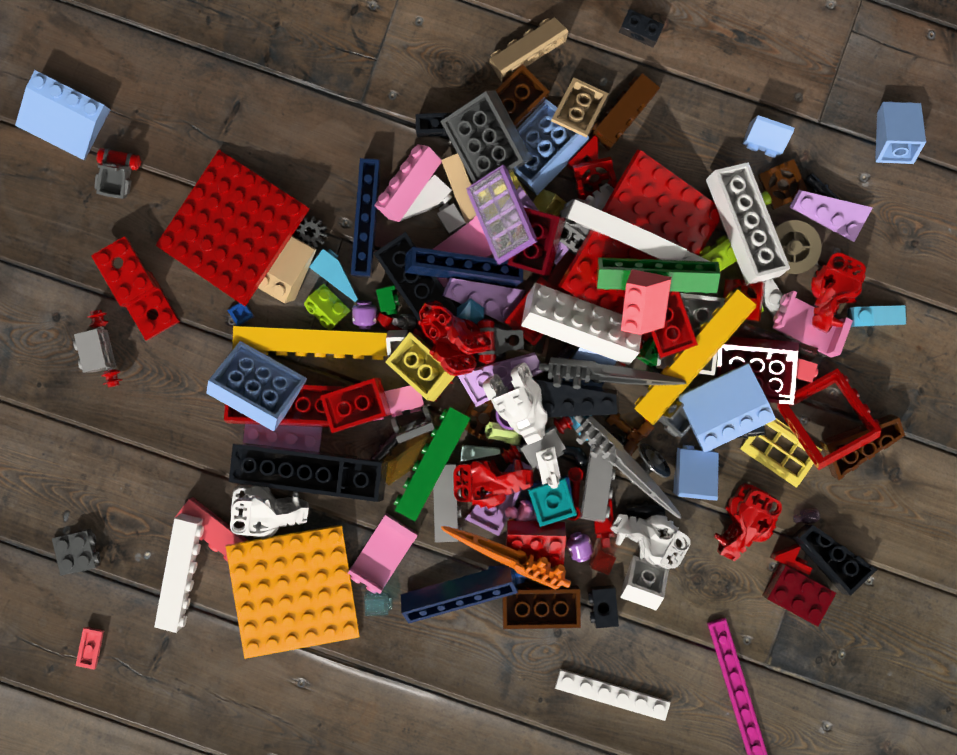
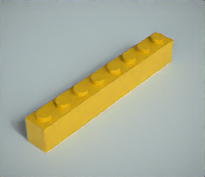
[634,289,756,425]
[232,326,388,360]

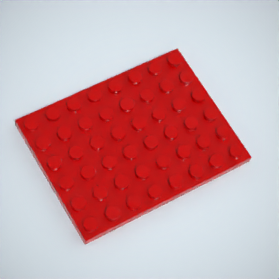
[558,150,721,342]

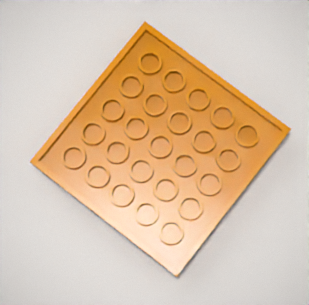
[225,525,359,659]

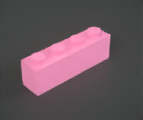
[374,144,442,222]
[374,386,425,421]

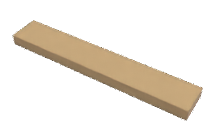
[441,153,495,259]

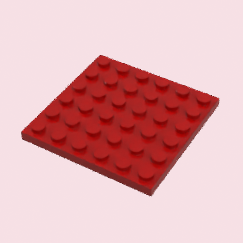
[155,150,310,306]

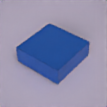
[227,303,255,326]

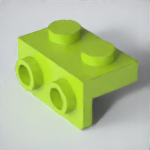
[699,235,737,271]
[304,284,351,331]

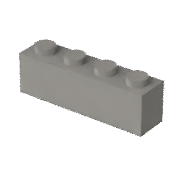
[580,444,616,522]
[433,463,462,542]

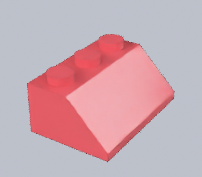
[621,269,672,335]

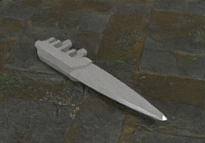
[574,416,681,519]

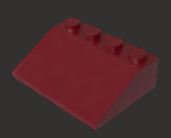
[717,337,800,405]

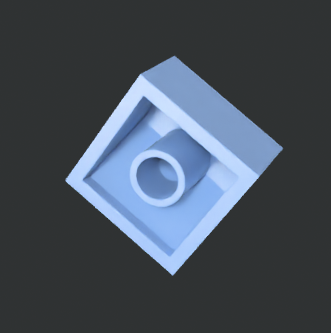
[742,115,795,157]

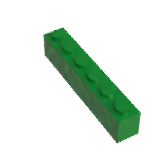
[597,257,720,293]
[394,407,471,521]

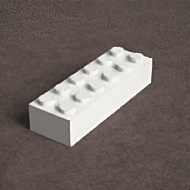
[706,162,790,285]
[521,282,641,365]

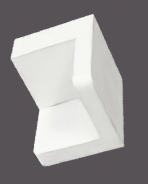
[386,330,408,356]

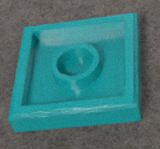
[528,477,577,527]

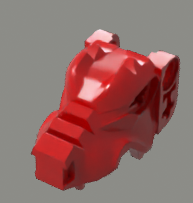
[811,253,866,334]
[418,300,491,376]
[453,459,533,509]
[714,483,782,561]

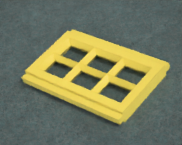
[739,418,822,488]

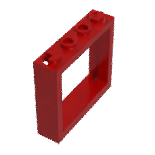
[777,368,882,470]

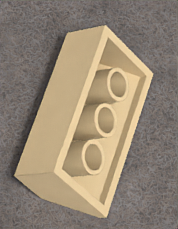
[489,17,568,82]

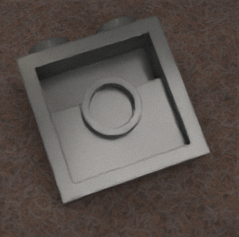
[52,529,101,576]

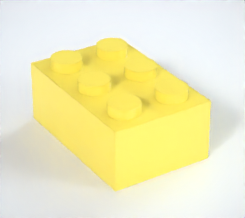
[385,332,455,402]

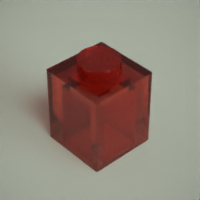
[589,547,616,575]

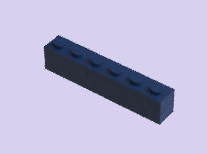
[351,158,381,278]
[405,247,523,288]
[401,565,518,624]

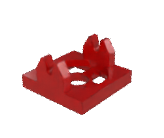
[573,157,617,200]
[723,279,765,321]

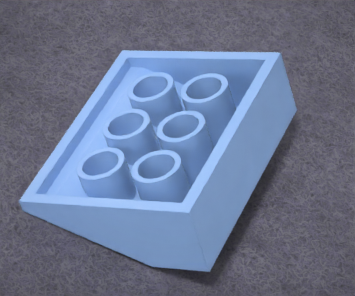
[15,70,111,160]
[513,99,590,195]
[207,341,307,431]
[678,363,776,452]

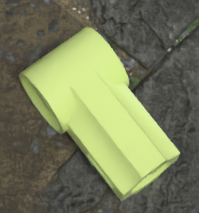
[485,421,522,445]

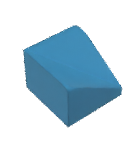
[457,298,484,324]

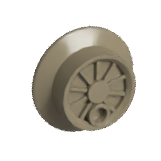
[775,220,822,274]

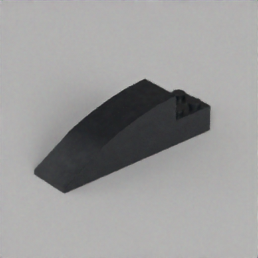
[229,444,388,502]

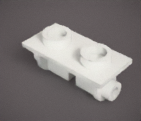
[536,446,561,488]

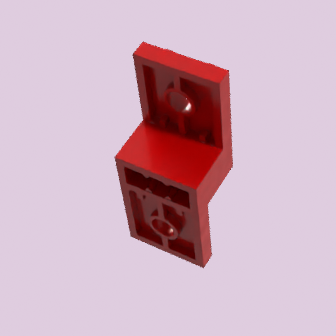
[91,236,180,341]

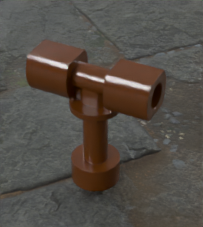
[605,412,655,456]

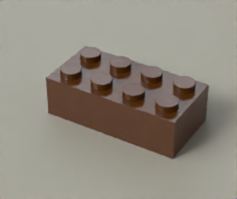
[496,64,549,128]
[502,585,581,629]

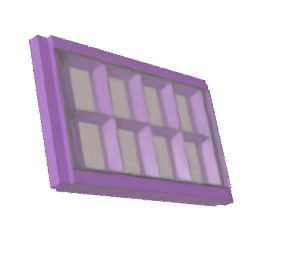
[466,165,537,264]

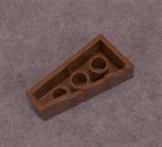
[592,73,660,150]

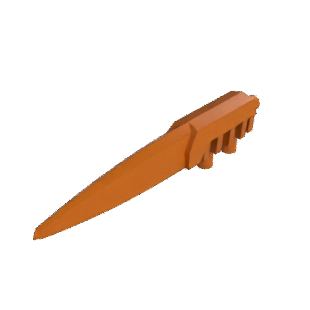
[441,526,571,589]

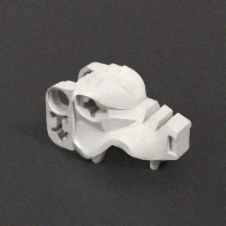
[483,362,548,445]
[230,485,309,539]
[610,514,690,569]

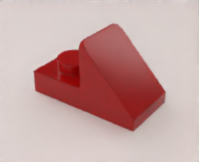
[567,136,598,171]
[770,544,813,575]

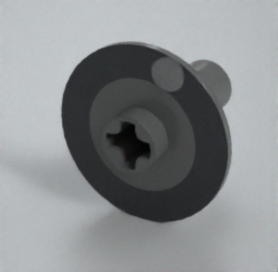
[629,443,671,485]

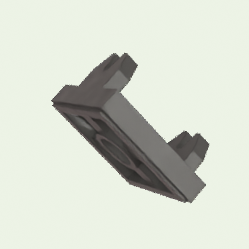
[391,405,435,443]

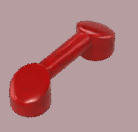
[377,312,427,341]
[567,467,584,521]

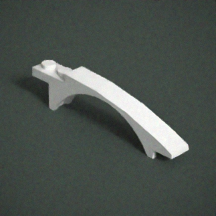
[566,200,710,262]

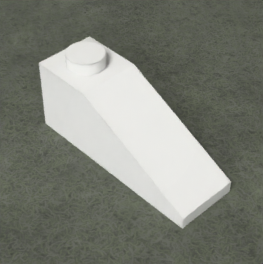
[401,175,452,221]

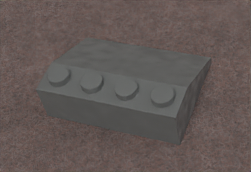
[440,90,532,183]

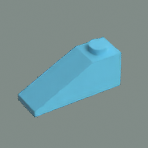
[309,249,359,302]
[847,305,906,327]

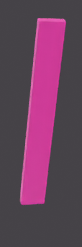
[707,617,768,755]

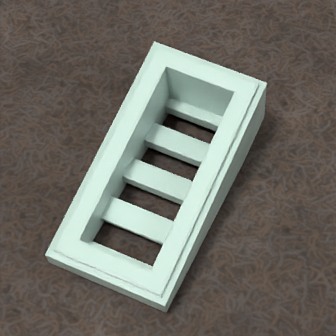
[461,445,500,461]

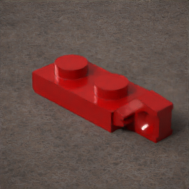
[594,498,614,548]

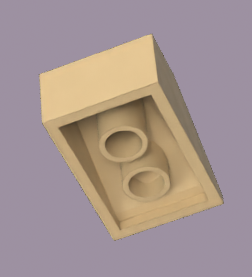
[551,77,609,138]
[258,236,317,303]

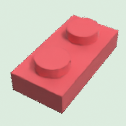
[75,627,104,670]

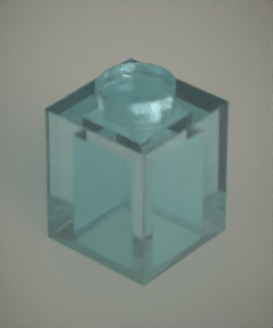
[364,593,393,616]

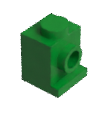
[376,285,399,316]
[636,337,658,367]

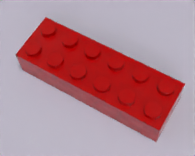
[224,385,343,428]

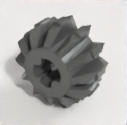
[295,216,328,249]

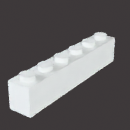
[154,513,204,633]

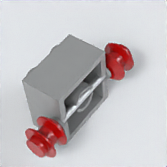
[73,310,123,388]
[501,416,573,469]

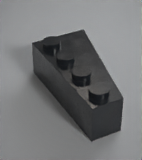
[536,375,619,418]
[792,524,878,596]

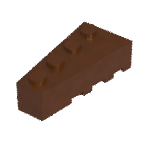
[820,414,905,480]

